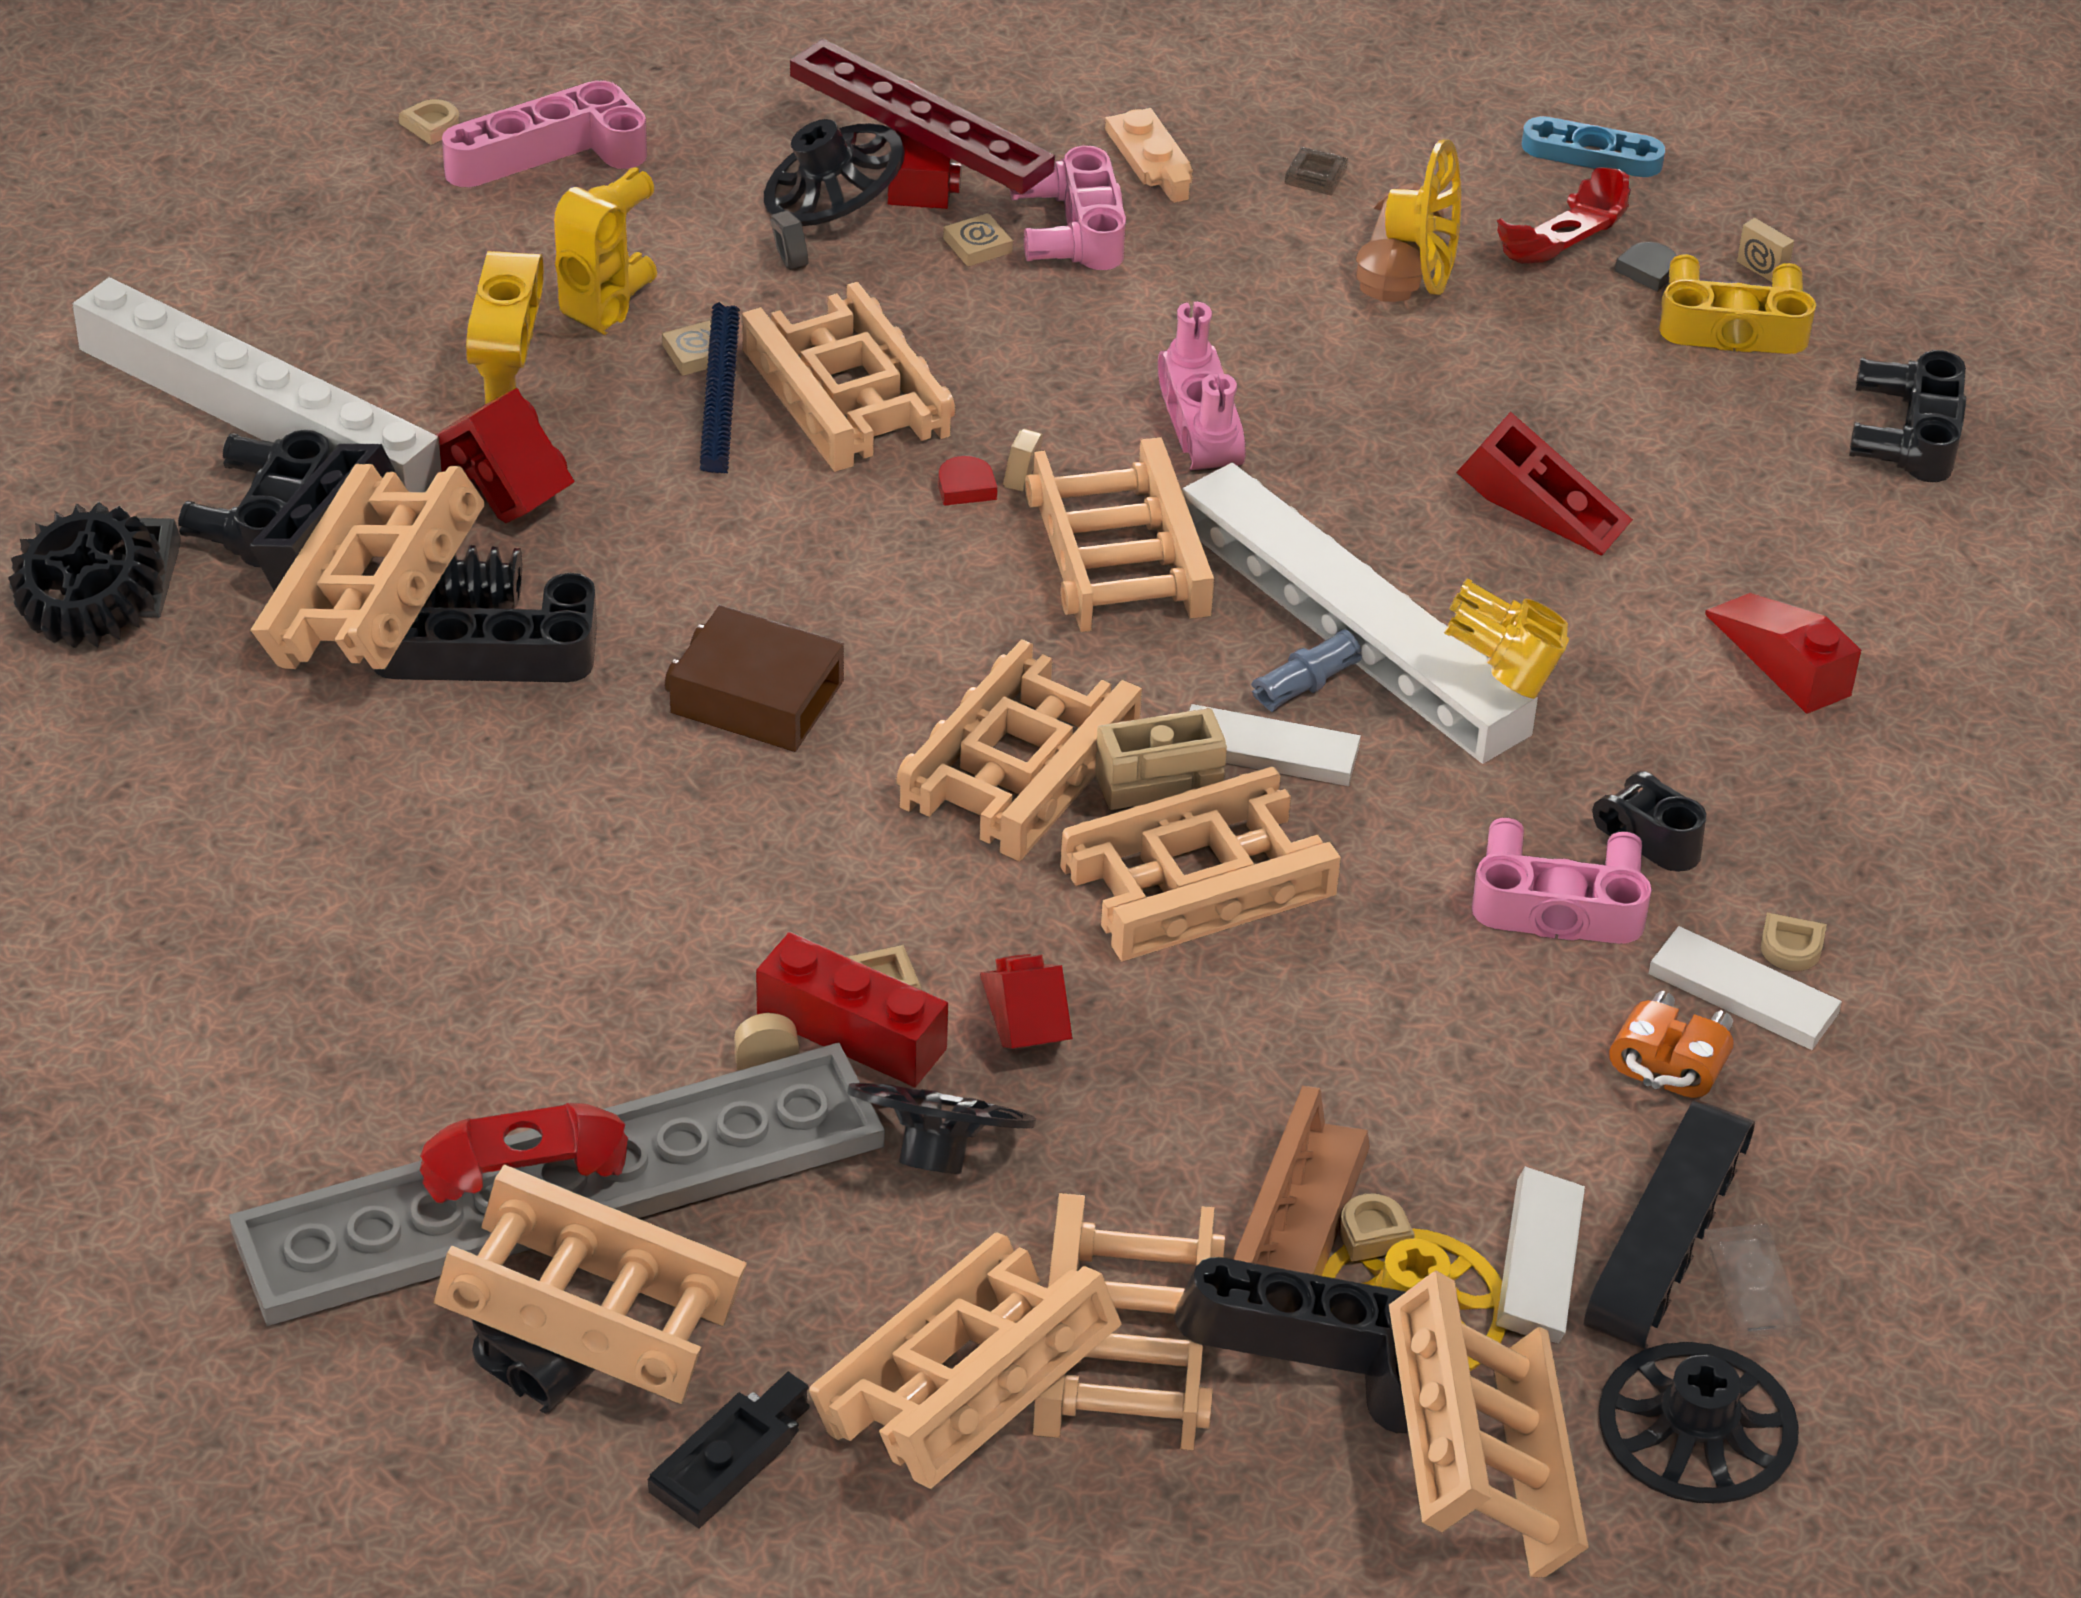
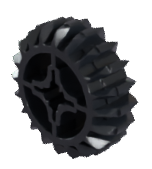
[8,501,166,648]

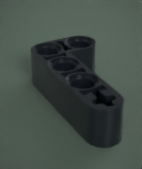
[372,572,597,683]
[1174,1257,1408,1433]

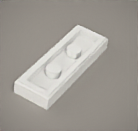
[1189,704,1361,786]
[1649,926,1842,1050]
[1496,1166,1585,1343]

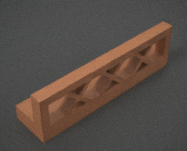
[1233,1086,1370,1276]

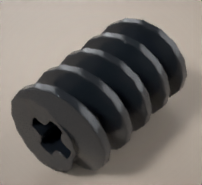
[426,545,522,609]

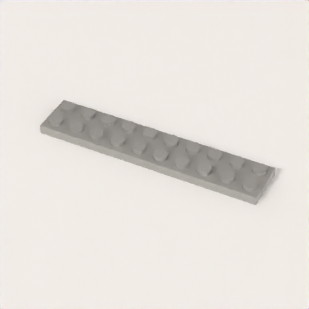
[229,1043,885,1326]

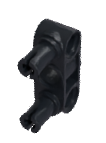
[1849,350,1966,482]
[178,430,330,568]

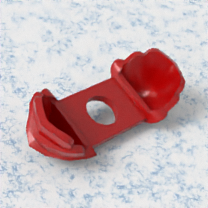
[1497,167,1631,264]
[419,1103,628,1204]

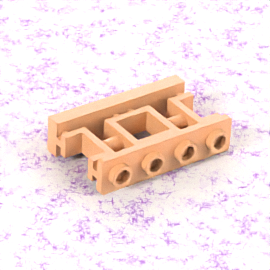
[742,282,955,472]
[251,464,484,669]
[896,639,1142,862]
[1060,767,1341,962]
[809,1232,1122,1489]

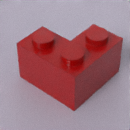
[435,388,575,523]

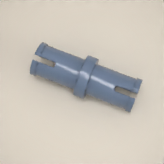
[1251,630,1362,712]

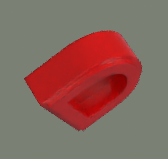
[938,456,998,506]

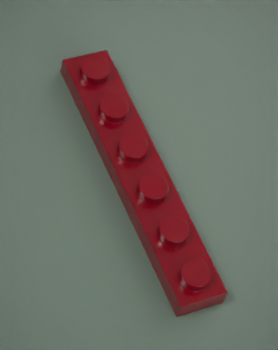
[790,39,1055,195]

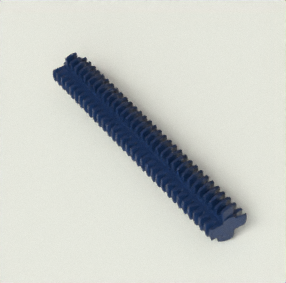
[700,302,740,473]

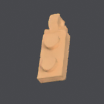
[1105,108,1193,203]

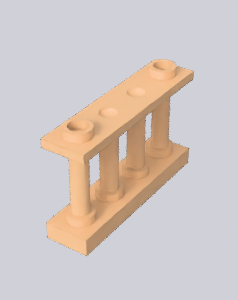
[1025,437,1214,632]
[433,1164,747,1404]
[1033,1193,1225,1450]
[1389,1270,1589,1577]

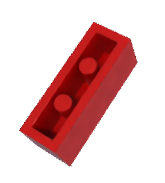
[756,932,948,1088]

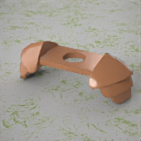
[1356,183,1445,301]

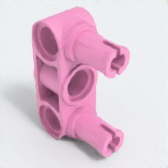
[1010,146,1126,270]
[1158,302,1245,471]
[1472,818,1652,944]

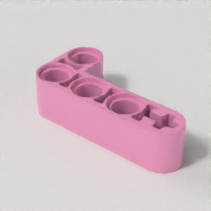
[442,81,647,187]

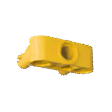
[554,167,657,335]
[466,251,544,404]
[1659,254,1816,354]
[1444,578,1569,699]

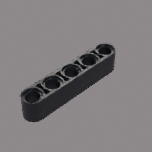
[1584,1099,1755,1349]

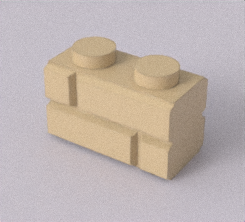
[1095,708,1227,810]

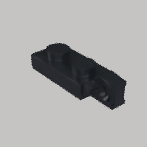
[647,1371,810,1529]

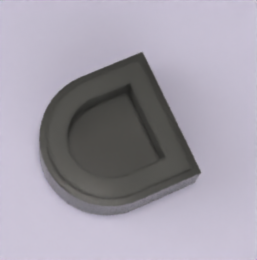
[770,211,808,270]
[1615,242,1676,291]

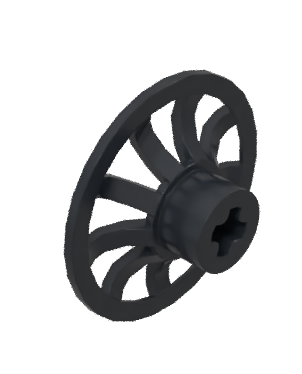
[764,119,905,226]
[847,1083,1036,1174]
[1599,1342,1799,1504]

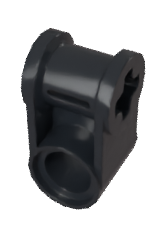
[1592,771,1707,872]
[472,1319,595,1414]

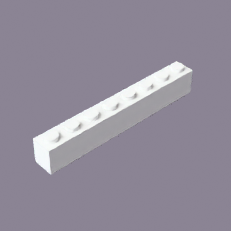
[73,277,441,492]
[1183,462,1538,764]

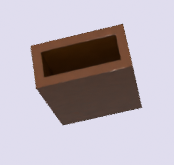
[665,605,844,752]

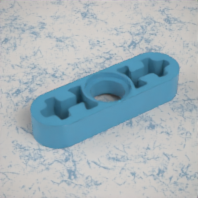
[1522,116,1665,177]

